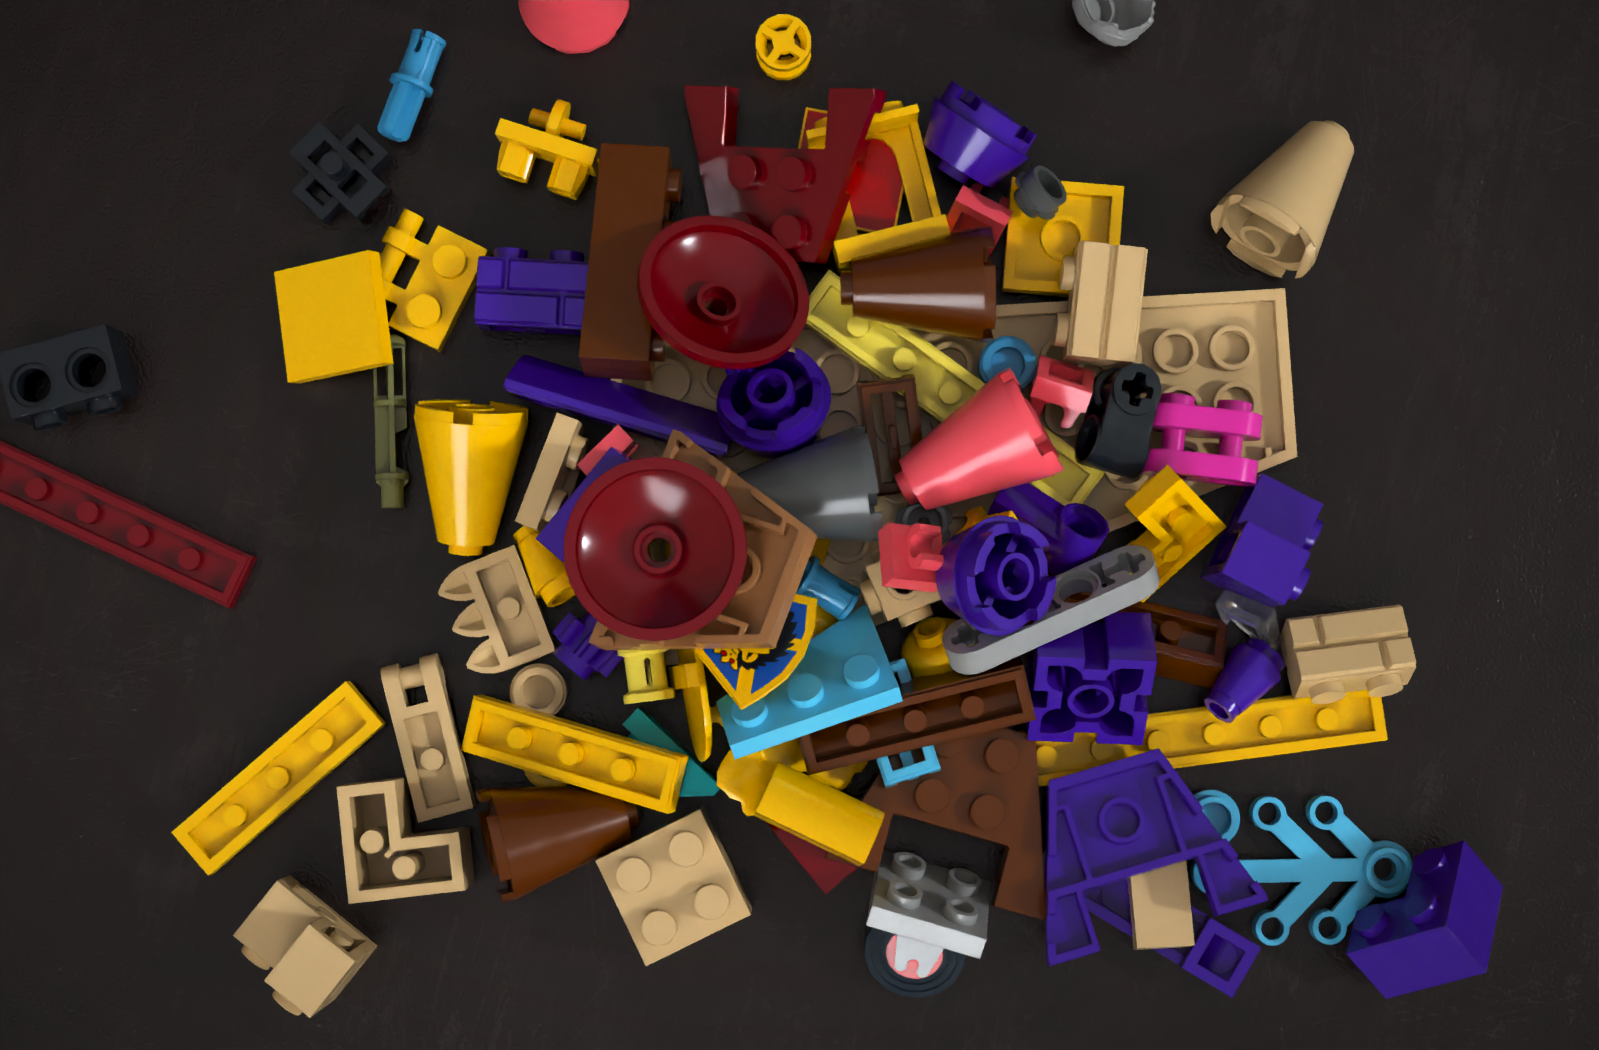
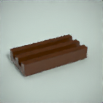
[856,374,922,496]

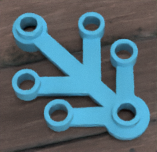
[1190,795,1413,946]

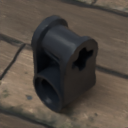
[1075,363,1161,479]

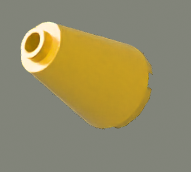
[414,399,529,556]

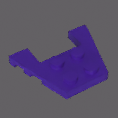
[1045,748,1268,967]

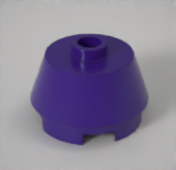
[923,80,1038,188]
[716,347,831,459]
[936,515,1056,636]

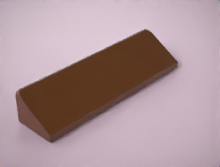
[1022,592,1229,688]
[798,656,1036,775]

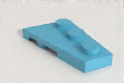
[716,604,903,759]

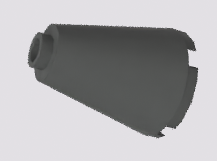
[737,425,883,542]

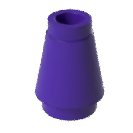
[1204,638,1284,723]

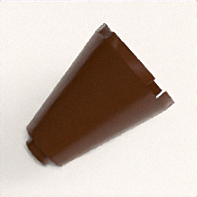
[840,226,996,342]
[475,786,639,904]

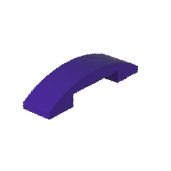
[1043,850,1261,998]

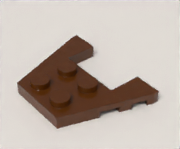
[824,728,1046,920]

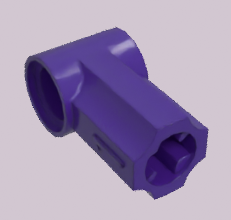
[987,483,1109,576]

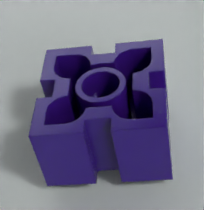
[1026,612,1157,745]

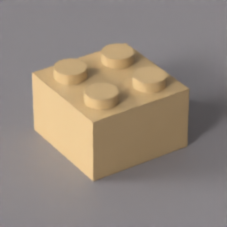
[595,805,752,966]

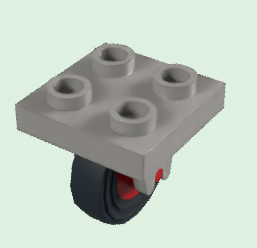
[864,850,991,998]

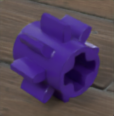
[552,612,624,680]

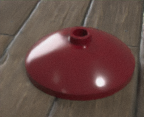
[637,215,809,369]
[563,457,748,641]

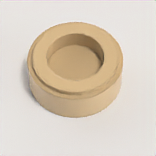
[510,663,569,716]

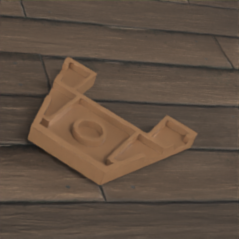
[589,429,818,650]

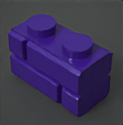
[474,247,588,336]

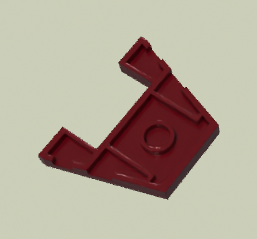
[684,85,886,264]

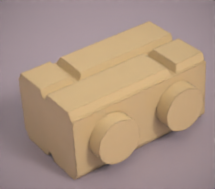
[1053,241,1148,368]
[1280,604,1416,704]

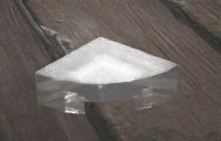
[1215,589,1281,650]

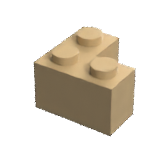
[337,777,475,904]
[233,875,377,1018]

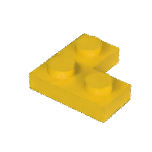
[1124,464,1227,603]

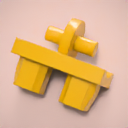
[495,99,599,200]

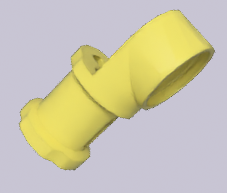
[617,649,675,704]

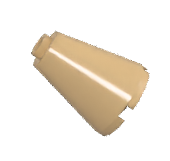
[1211,120,1354,278]

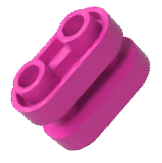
[1141,393,1263,486]

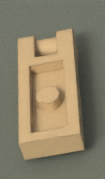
[381,653,477,823]

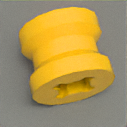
[756,14,811,81]

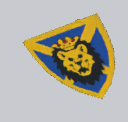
[693,594,818,710]

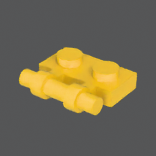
[380,209,491,353]

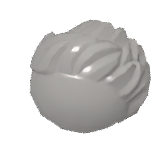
[1072,0,1156,47]

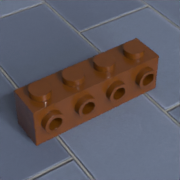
[578,143,682,381]

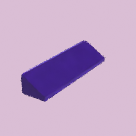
[503,355,733,460]

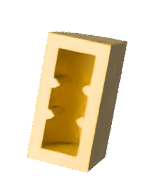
[753,762,885,866]

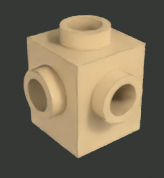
[858,549,941,628]

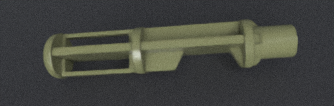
[373,334,409,509]

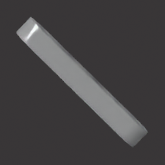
[942,545,1160,675]

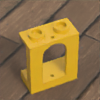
[806,101,950,273]

